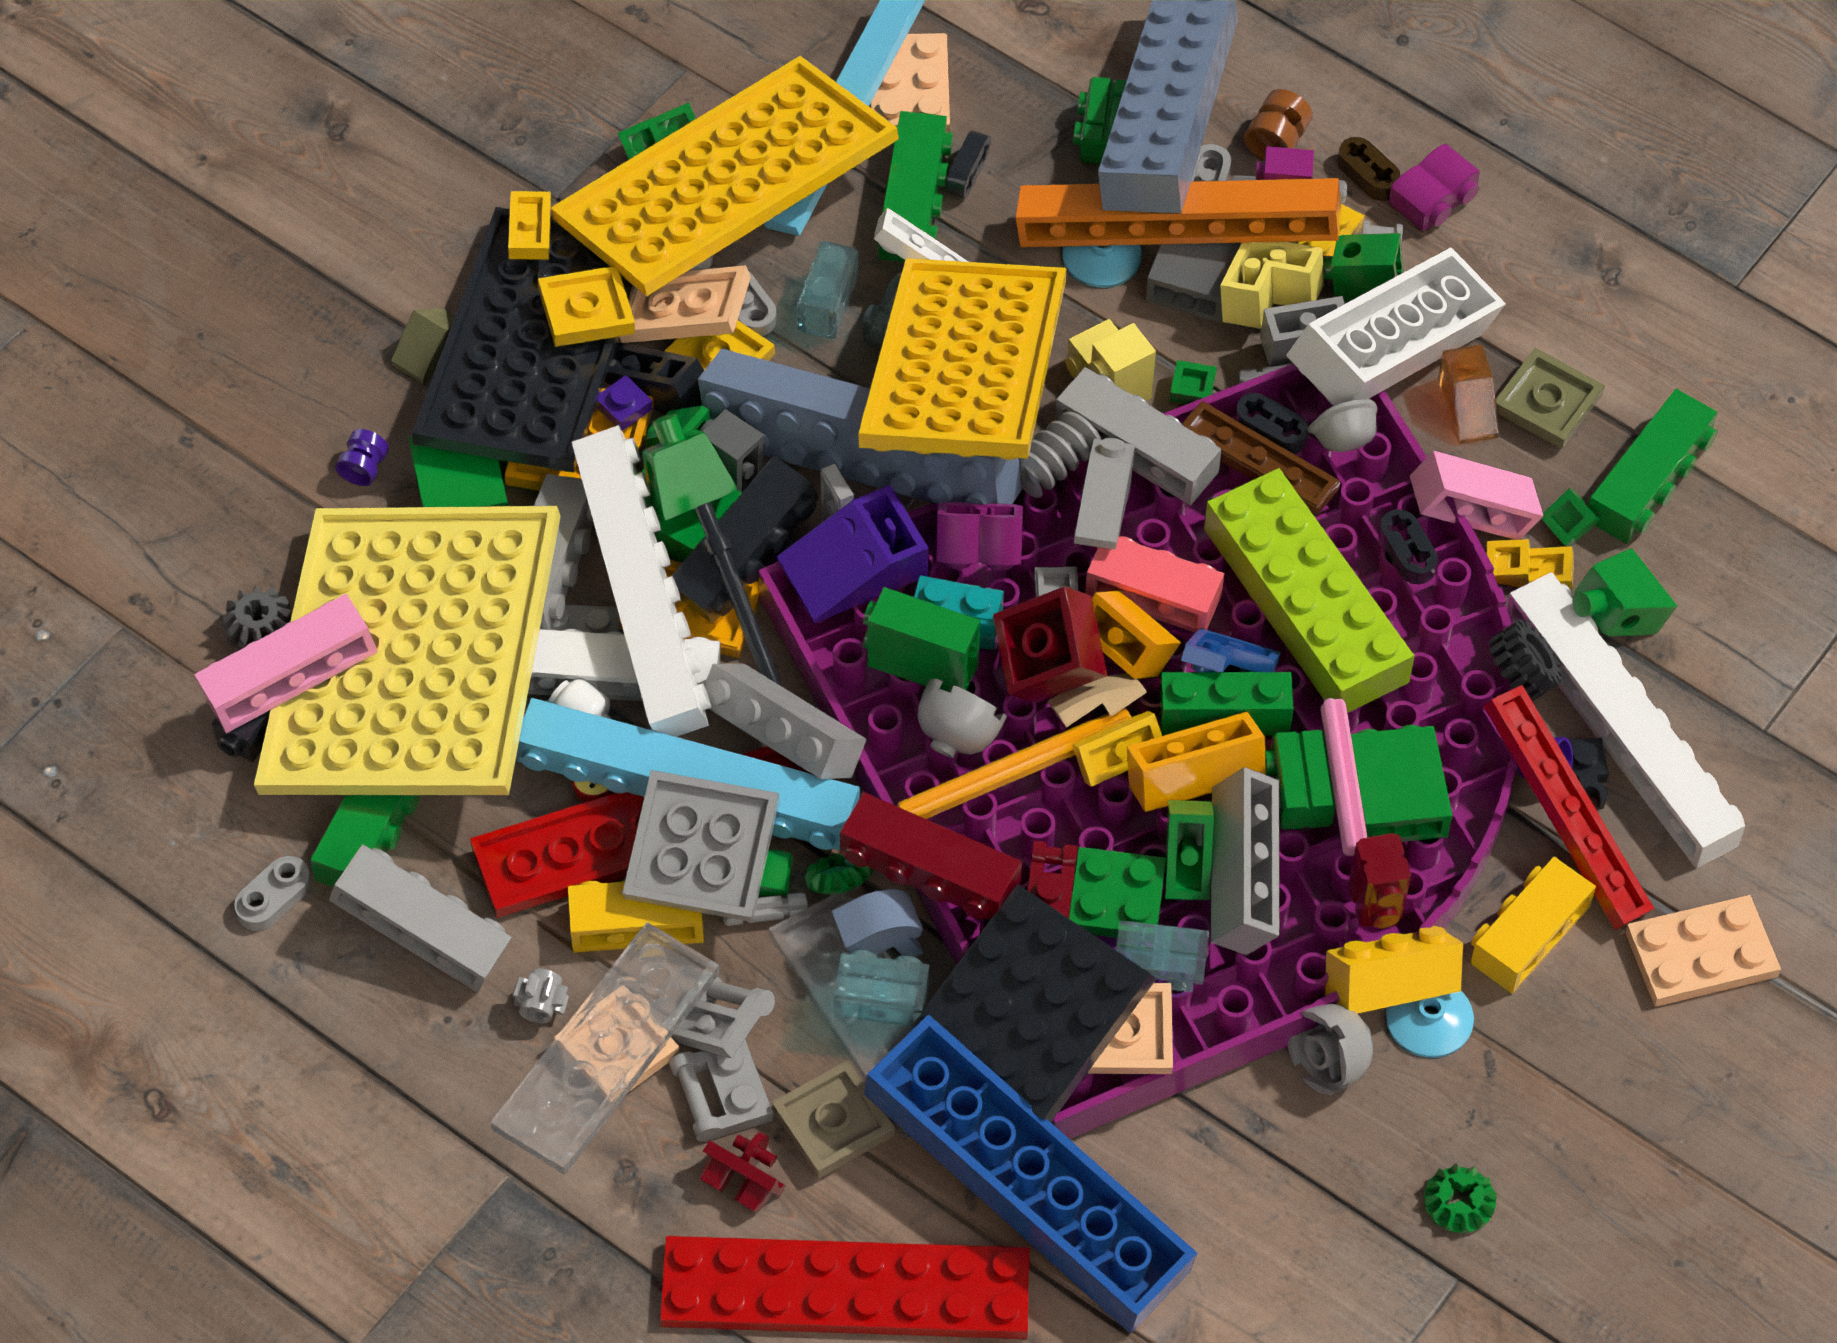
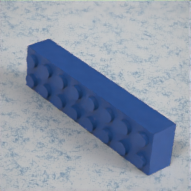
[864,1014,1198,1334]

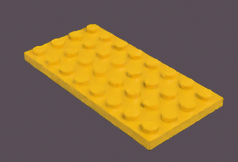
[551,56,899,296]
[858,258,1066,460]

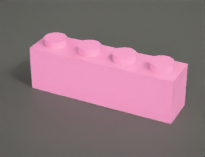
[194,594,378,733]

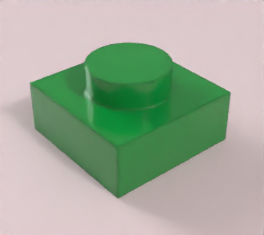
[1169,360,1217,405]
[1541,488,1600,547]

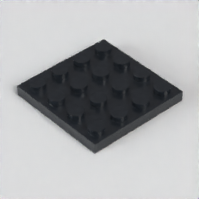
[911,884,1156,1122]

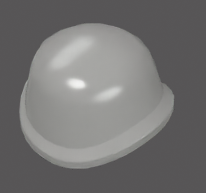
[1307,399,1377,452]

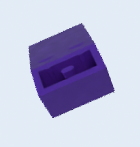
[777,485,929,624]

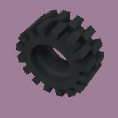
[1489,619,1563,701]

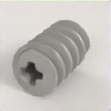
[1019,412,1101,498]

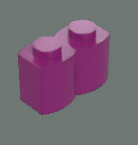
[1389,143,1480,231]
[936,502,1023,571]

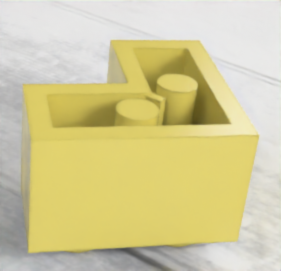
[1220,242,1324,329]
[1065,319,1156,401]

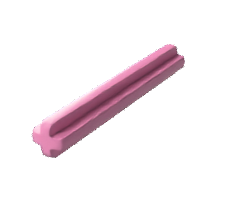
[1320,698,1367,856]

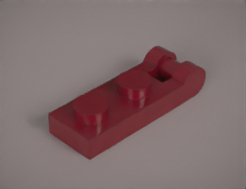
[1028,840,1078,918]

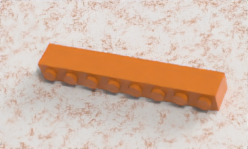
[1016,178,1341,247]

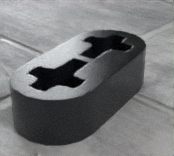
[946,130,991,198]
[1236,393,1308,454]
[1379,509,1438,585]

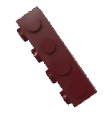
[840,792,1022,920]

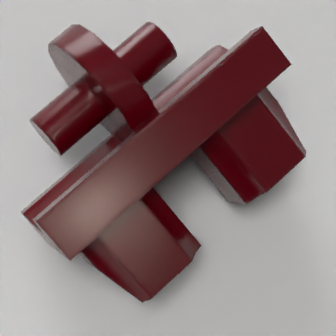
[699,1132,786,1213]

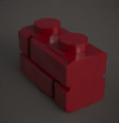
[1348,833,1411,928]

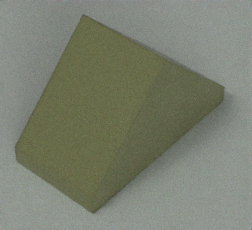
[391,308,455,384]

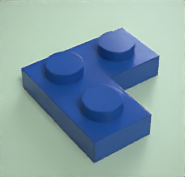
[1181,628,1281,673]

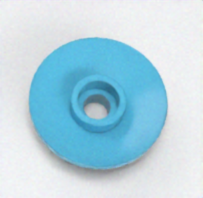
[1062,245,1142,288]
[1386,991,1474,1058]

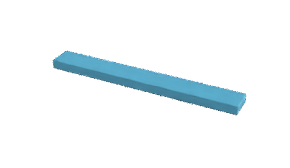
[764,0,925,236]

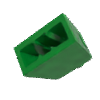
[1323,233,1404,303]
[642,414,737,520]
[1572,548,1678,636]

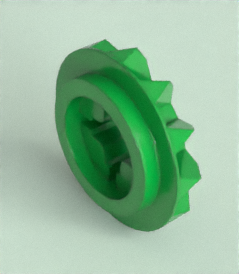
[804,852,874,894]
[1424,1163,1497,1233]

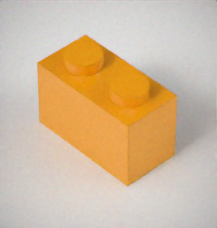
[1092,590,1181,679]

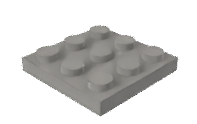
[622,770,780,922]

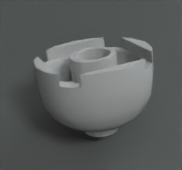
[918,679,1007,758]
[1287,1003,1373,1095]

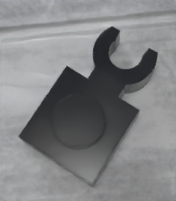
[1569,737,1609,809]

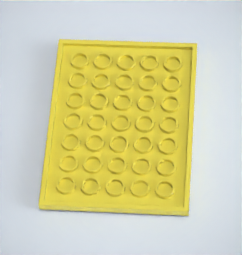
[254,506,561,795]

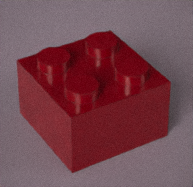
[993,586,1107,703]

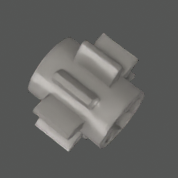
[512,968,569,1023]

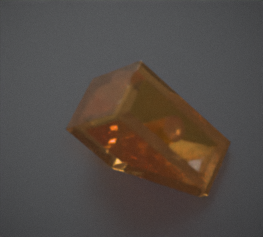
[1438,344,1499,444]

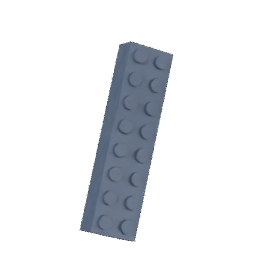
[1098,0,1238,213]
[698,349,1022,505]

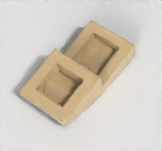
[1047,673,1147,727]

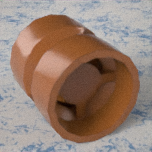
[1244,89,1313,161]

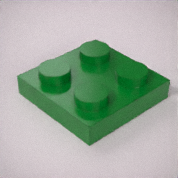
[1069,847,1166,943]

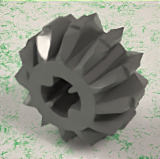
[222,585,292,650]

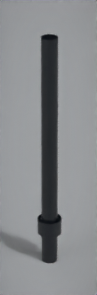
[695,503,782,687]

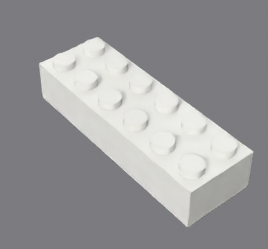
[1286,248,1506,406]

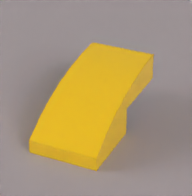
[1487,539,1574,590]

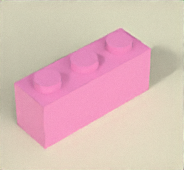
[1410,451,1543,540]

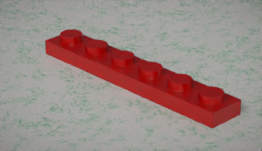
[1483,685,1655,930]

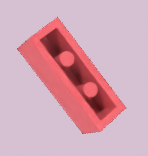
[1085,536,1224,633]

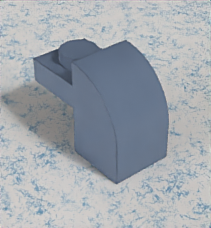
[832,889,924,962]

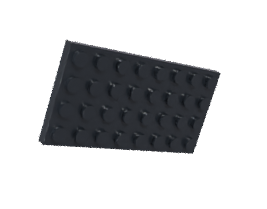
[412,207,635,473]

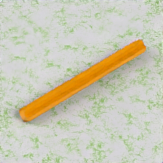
[897,708,1132,819]

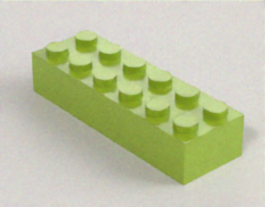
[1204,468,1415,713]

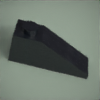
[605,343,704,415]

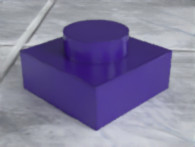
[596,375,653,431]

